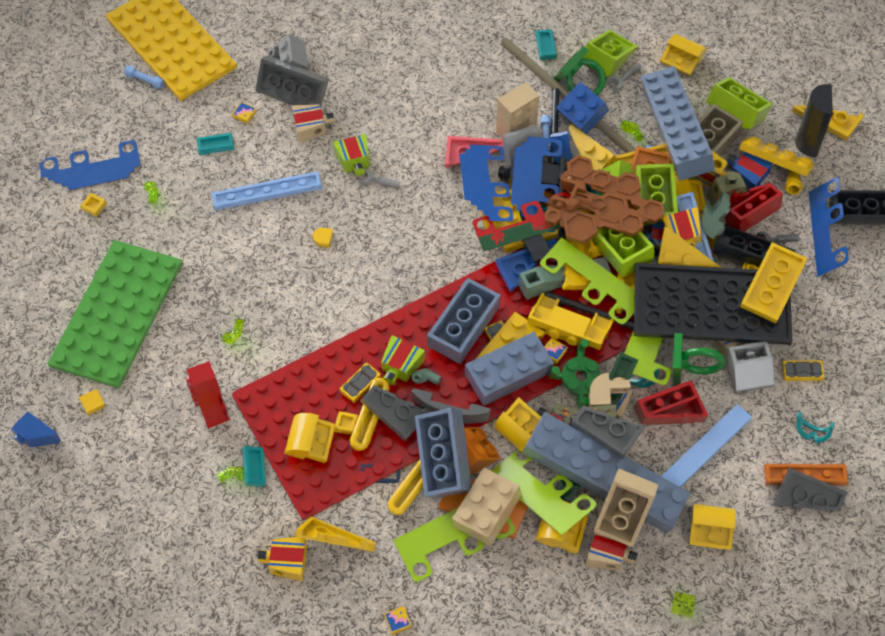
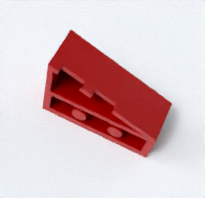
[716,183,783,232]
[185,361,230,428]
[633,380,709,425]

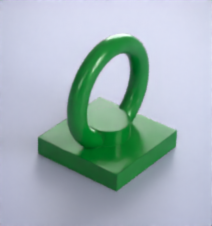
[553,46,606,96]
[673,333,726,386]

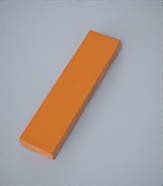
[764,464,849,486]

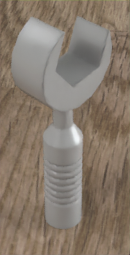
[608,63,641,92]
[359,169,400,189]

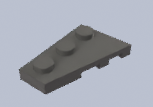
[360,385,431,441]
[571,406,646,459]
[773,467,848,511]

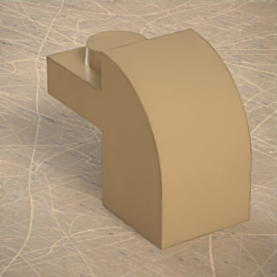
[589,373,630,407]

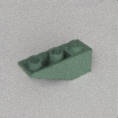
[518,265,565,300]

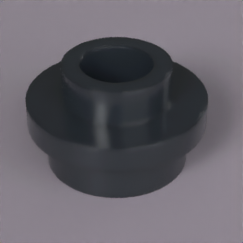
[498,165,511,183]

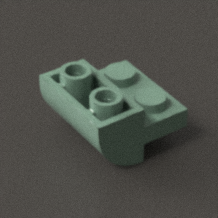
[702,192,731,239]

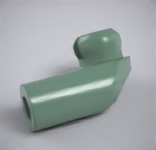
[412,368,442,385]

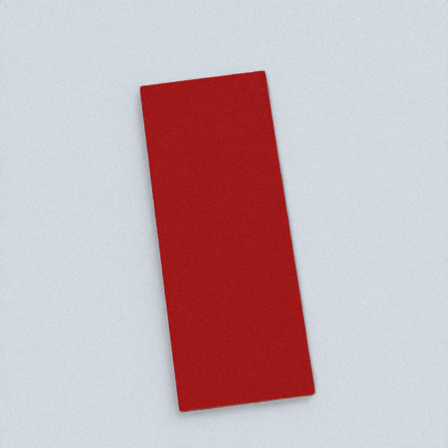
[232,236,634,520]

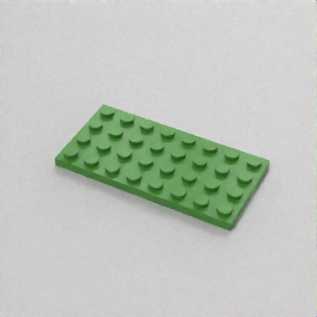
[47,240,183,389]

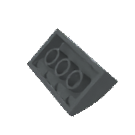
[255,55,329,105]

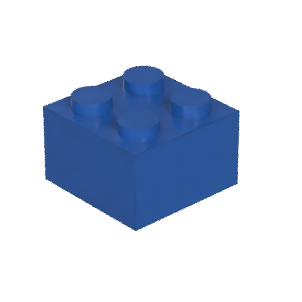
[556,82,609,135]

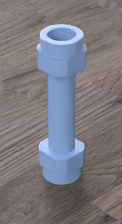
[124,65,165,89]
[540,115,551,152]

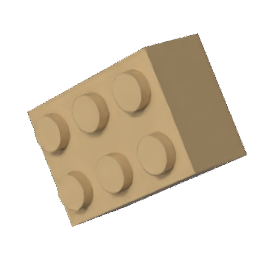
[496,82,539,139]
[452,468,522,546]
[593,468,658,547]

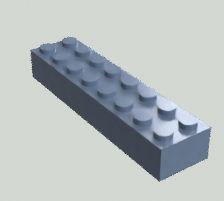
[640,66,715,181]
[522,412,690,533]

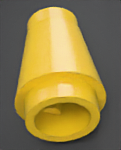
[784,170,803,195]

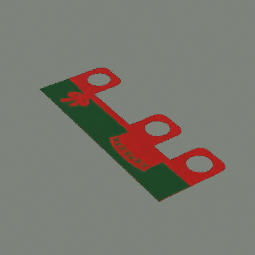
[472,192,570,252]

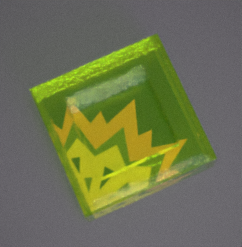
[671,591,696,618]

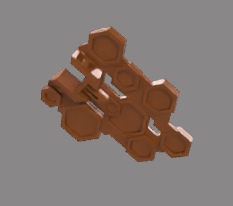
[544,155,665,245]

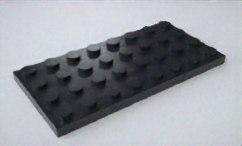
[634,263,792,345]

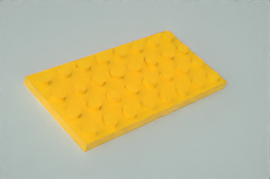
[105,0,237,102]

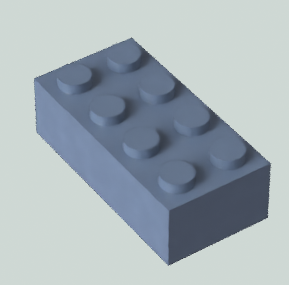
[427,278,501,364]
[465,332,554,406]
[415,408,472,499]

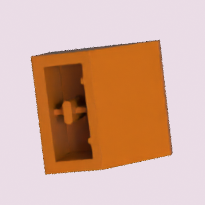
[464,427,501,475]

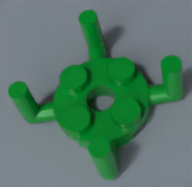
[548,339,610,409]

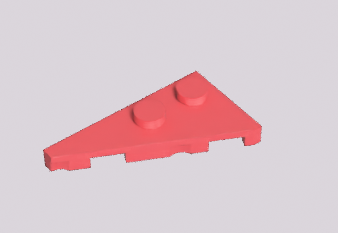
[445,136,503,168]

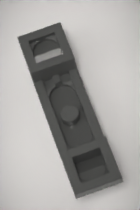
[412,388,490,424]

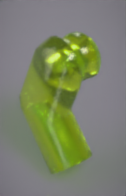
[621,120,644,141]
[144,181,159,204]
[222,318,244,344]
[216,466,244,483]

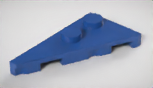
[495,238,557,292]

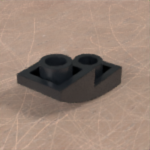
[522,234,550,263]

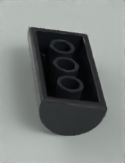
[795,84,833,157]
[829,190,885,225]
[713,225,796,268]

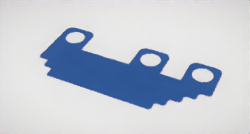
[511,136,562,232]
[39,140,140,190]
[459,145,513,222]

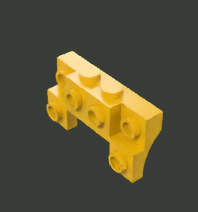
[528,293,614,350]

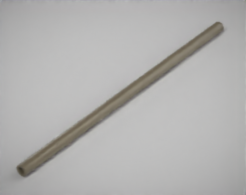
[501,38,635,153]

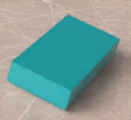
[535,29,557,60]
[197,133,234,155]
[242,446,266,487]

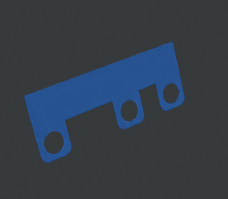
[808,177,849,277]

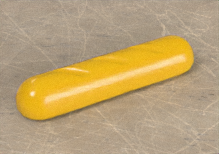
[350,378,389,451]
[388,460,423,515]

